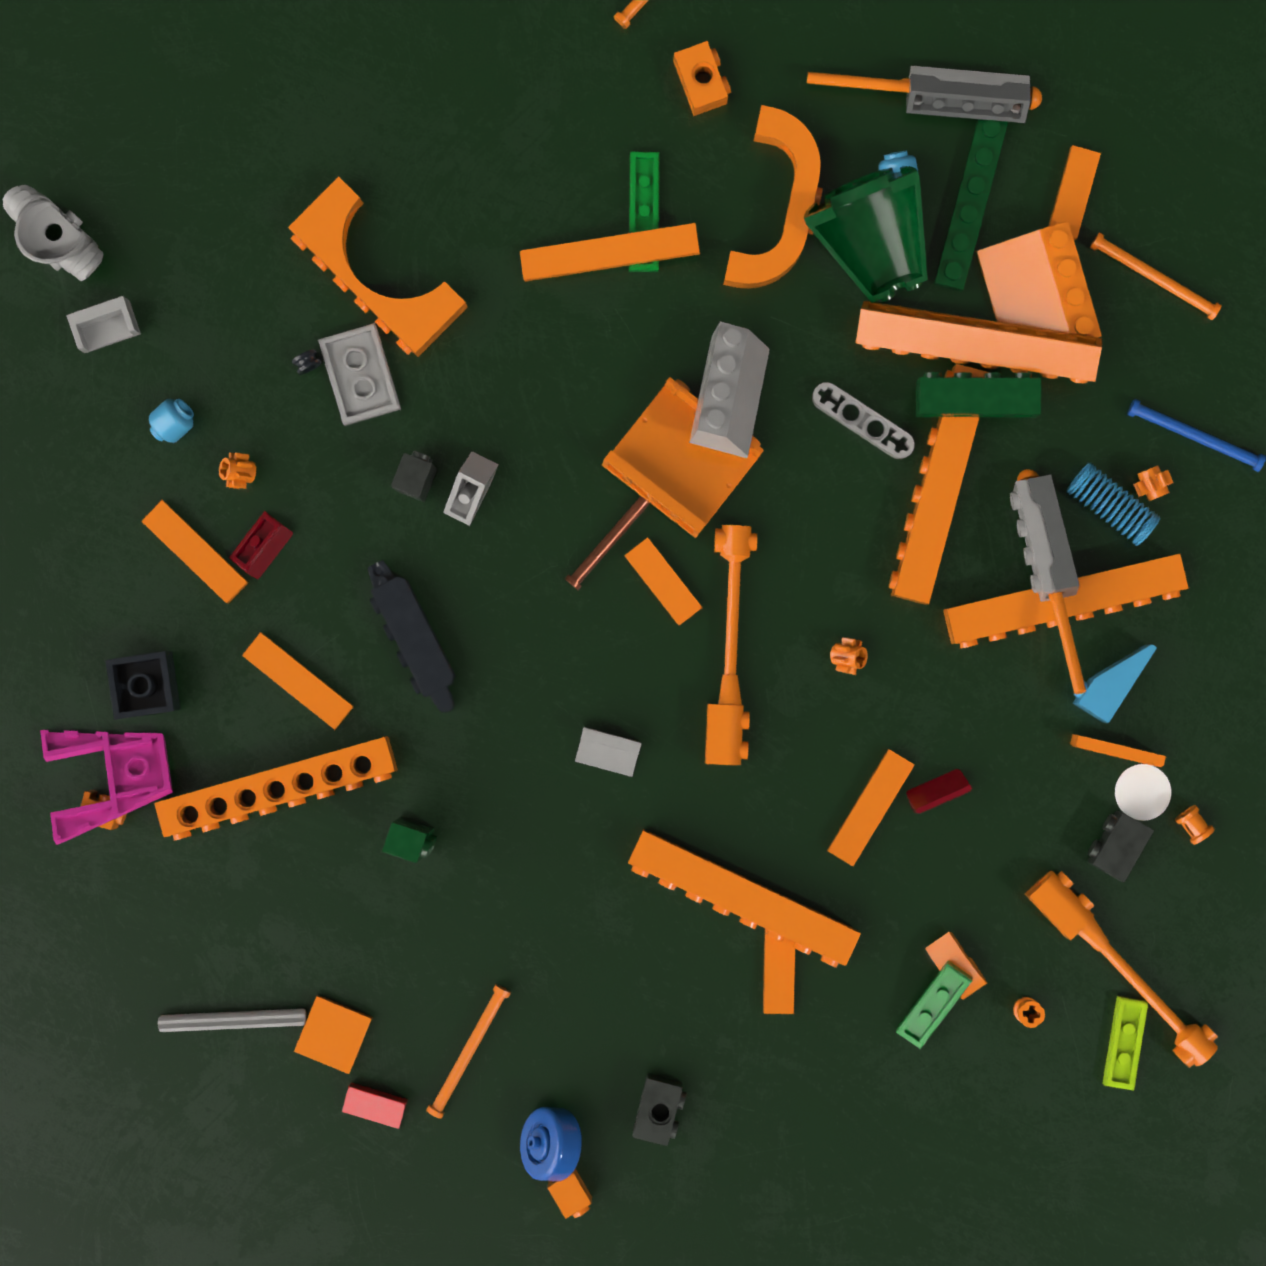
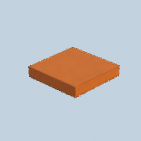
[294,995,373,1074]

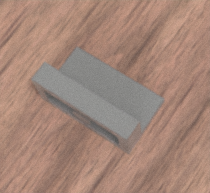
[575,727,641,777]

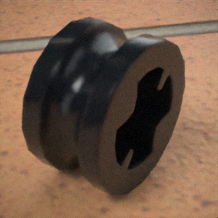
[292,349,322,375]

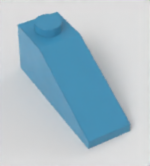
[1073,644,1157,723]

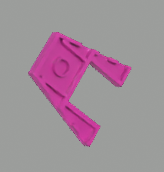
[40,730,173,845]

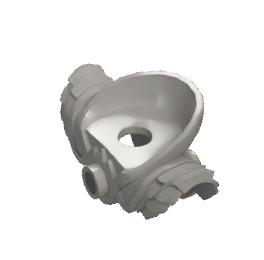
[2,185,104,281]

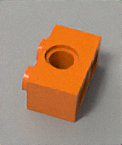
[673,41,731,116]

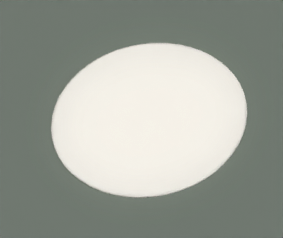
[1115,764,1171,821]

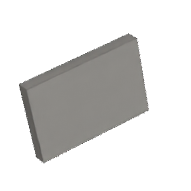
[318,323,401,426]

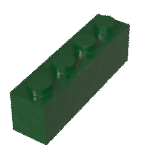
[916,372,1041,418]

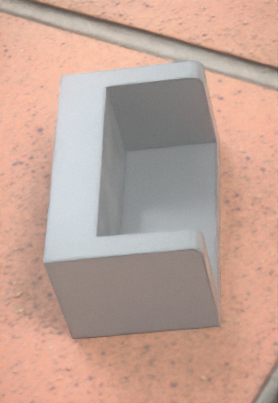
[66,296,141,353]

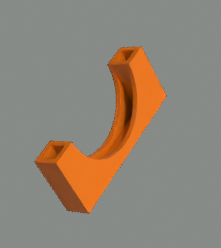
[288,176,468,357]

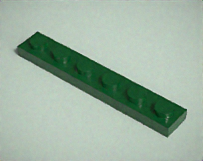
[934,119,1008,292]

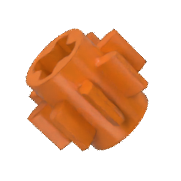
[219,452,256,489]
[1133,466,1174,501]
[830,637,868,675]

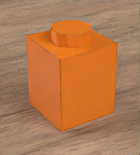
[547,1168,592,1219]

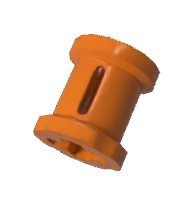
[1175,805,1215,845]
[1013,997,1045,1028]

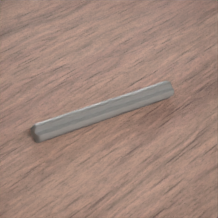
[158,1009,307,1032]

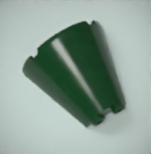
[804,166,928,303]

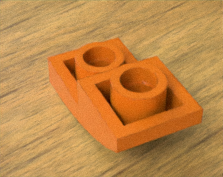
[925,932,987,1000]

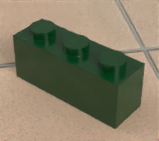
[382,817,437,863]

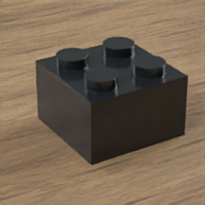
[105,651,181,720]

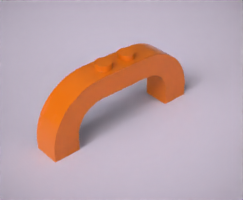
[723,105,823,289]

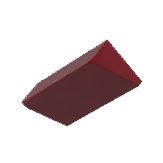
[229,511,293,579]
[906,769,972,814]

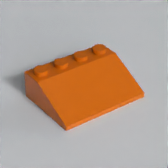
[976,221,1102,338]

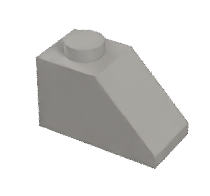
[443,452,498,526]

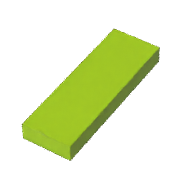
[1102,996,1148,1091]

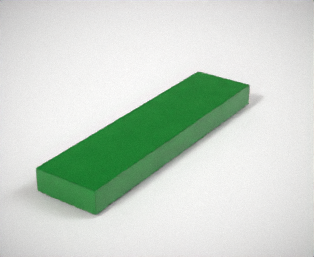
[629,152,660,272]

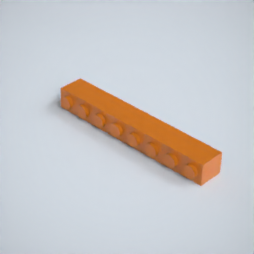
[856,301,1102,384]
[888,364,989,605]
[943,554,1189,648]
[628,829,861,968]

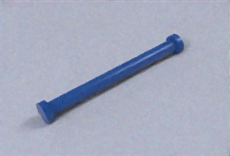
[1127,399,1266,472]

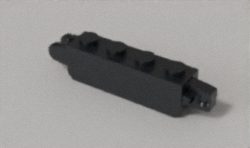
[367,560,456,713]

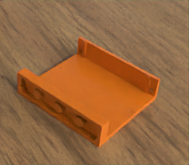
[602,377,764,538]

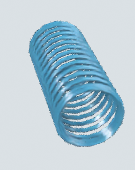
[1067,462,1160,546]

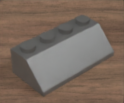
[689,321,770,458]

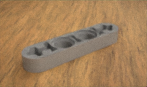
[812,383,914,459]

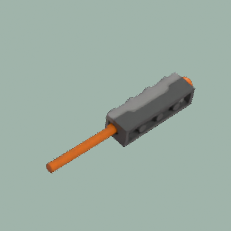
[807,66,1042,123]
[1010,469,1086,694]

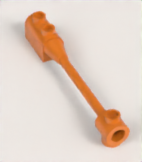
[705,525,757,765]
[1025,871,1218,1068]

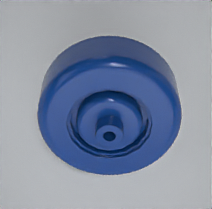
[520,1107,582,1181]

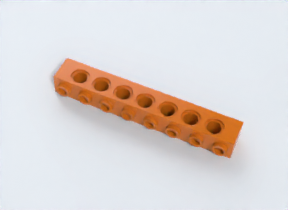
[154,736,398,841]

